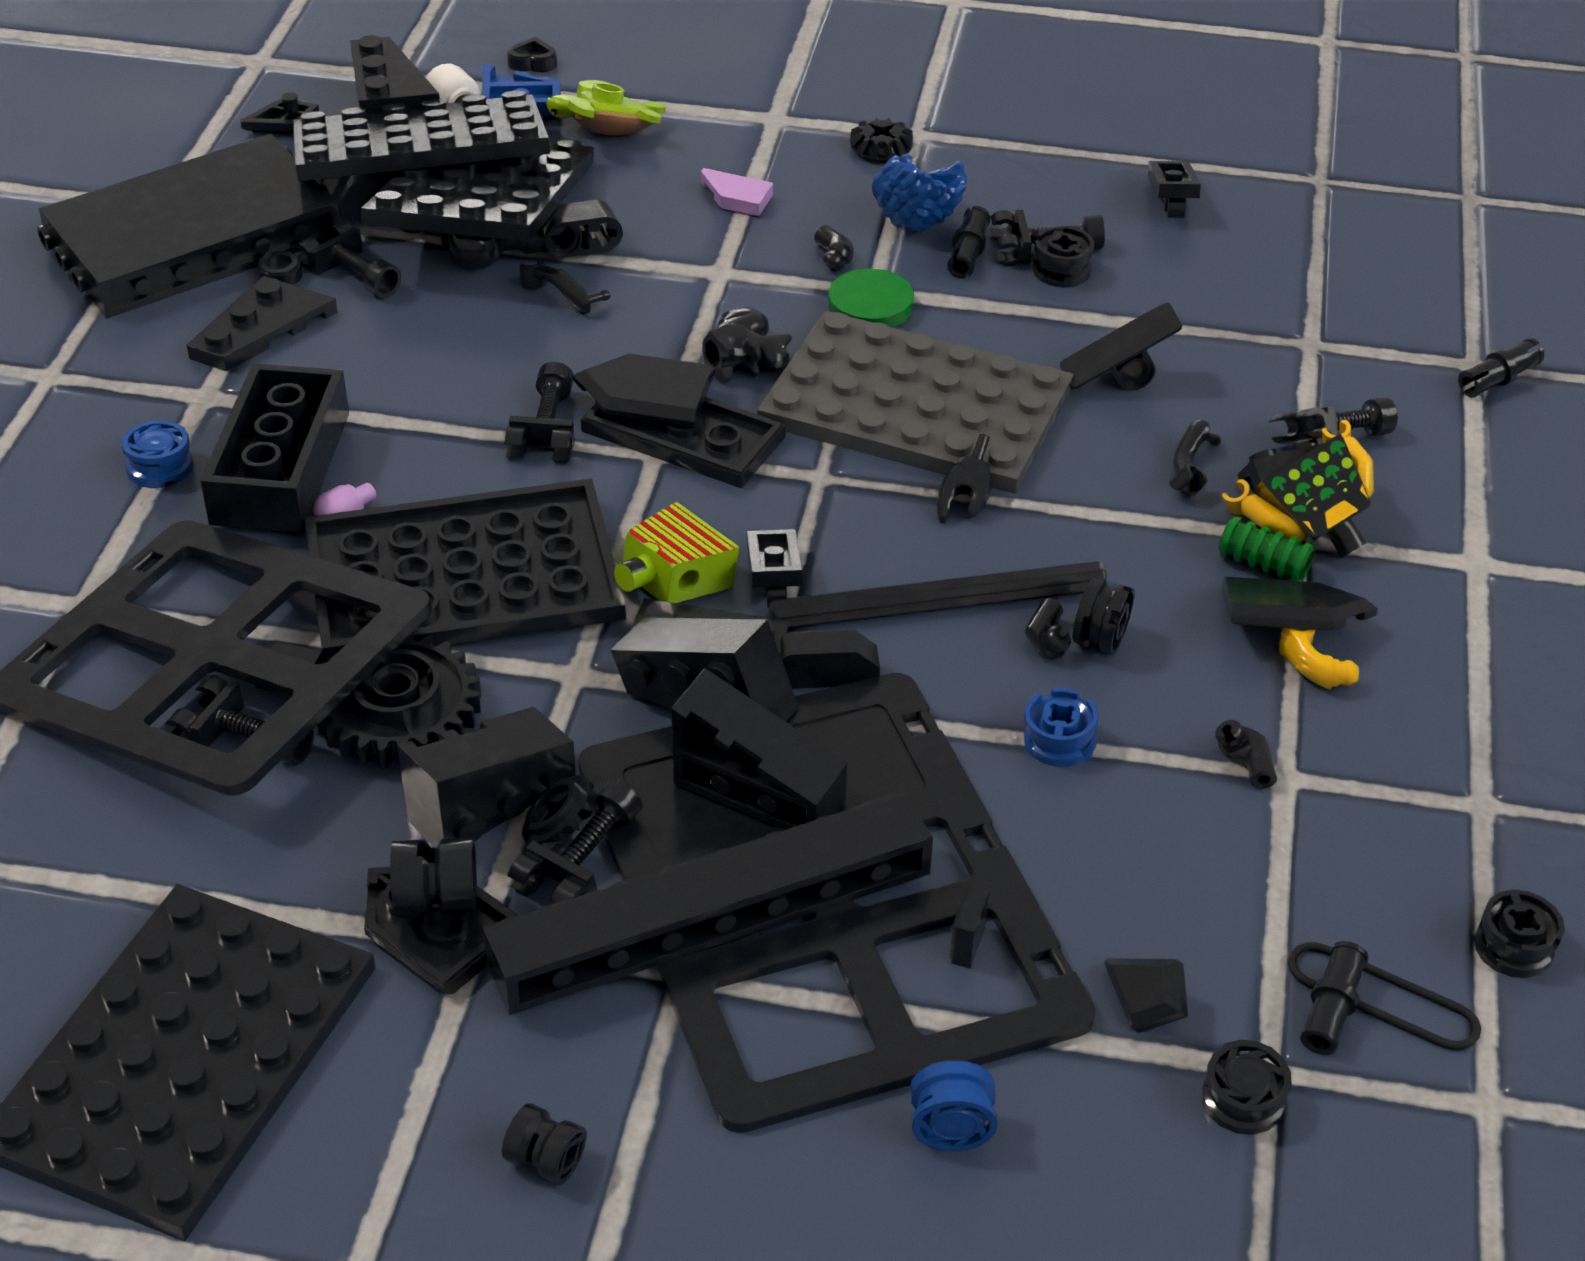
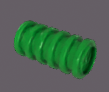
[1219,516,1315,581]

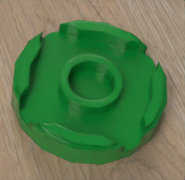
[828,268,914,328]

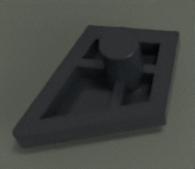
[240,92,319,134]
[1104,958,1188,1033]

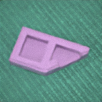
[701,168,773,216]

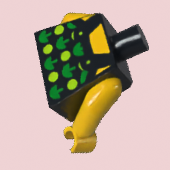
[1222,420,1374,558]

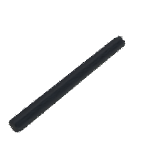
[769,561,1107,628]

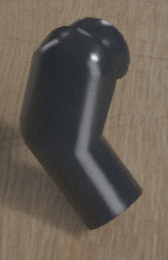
[814,225,854,272]
[1025,598,1071,659]
[1215,720,1277,789]

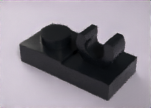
[1148,161,1201,218]
[747,529,802,608]

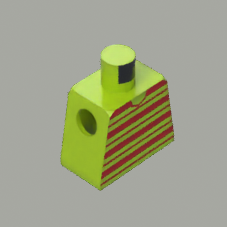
[614,502,739,603]

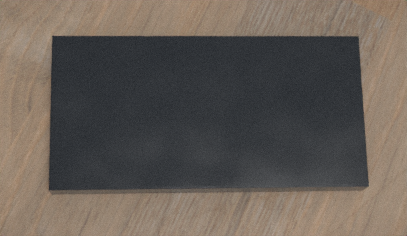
[581,397,786,489]

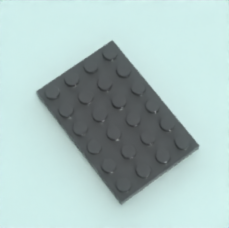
[757,310,1074,494]

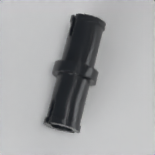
[947,206,991,279]
[1458,338,1544,398]
[1300,941,1369,1055]

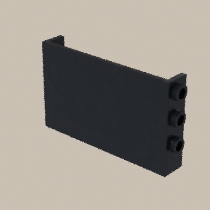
[37,134,340,319]

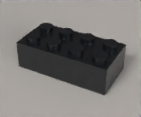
[200,363,349,533]

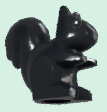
[702,307,792,383]

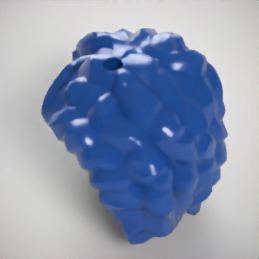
[872,154,967,232]

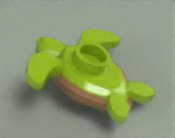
[546,80,666,136]

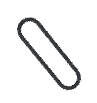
[1287,942,1481,1050]

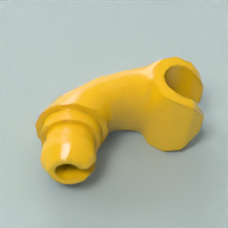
[1279,627,1359,690]

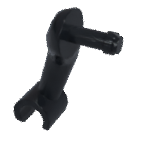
[519,258,610,313]
[1169,419,1221,497]

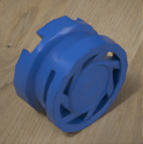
[122,420,193,488]
[1024,688,1098,767]
[911,1061,998,1151]

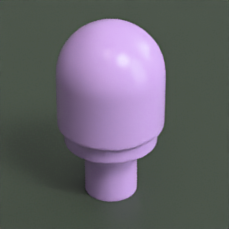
[313,482,376,516]

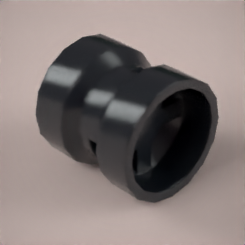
[501,1103,587,1185]

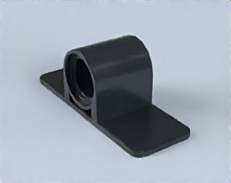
[1060,302,1182,391]

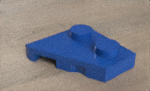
[482,64,561,118]

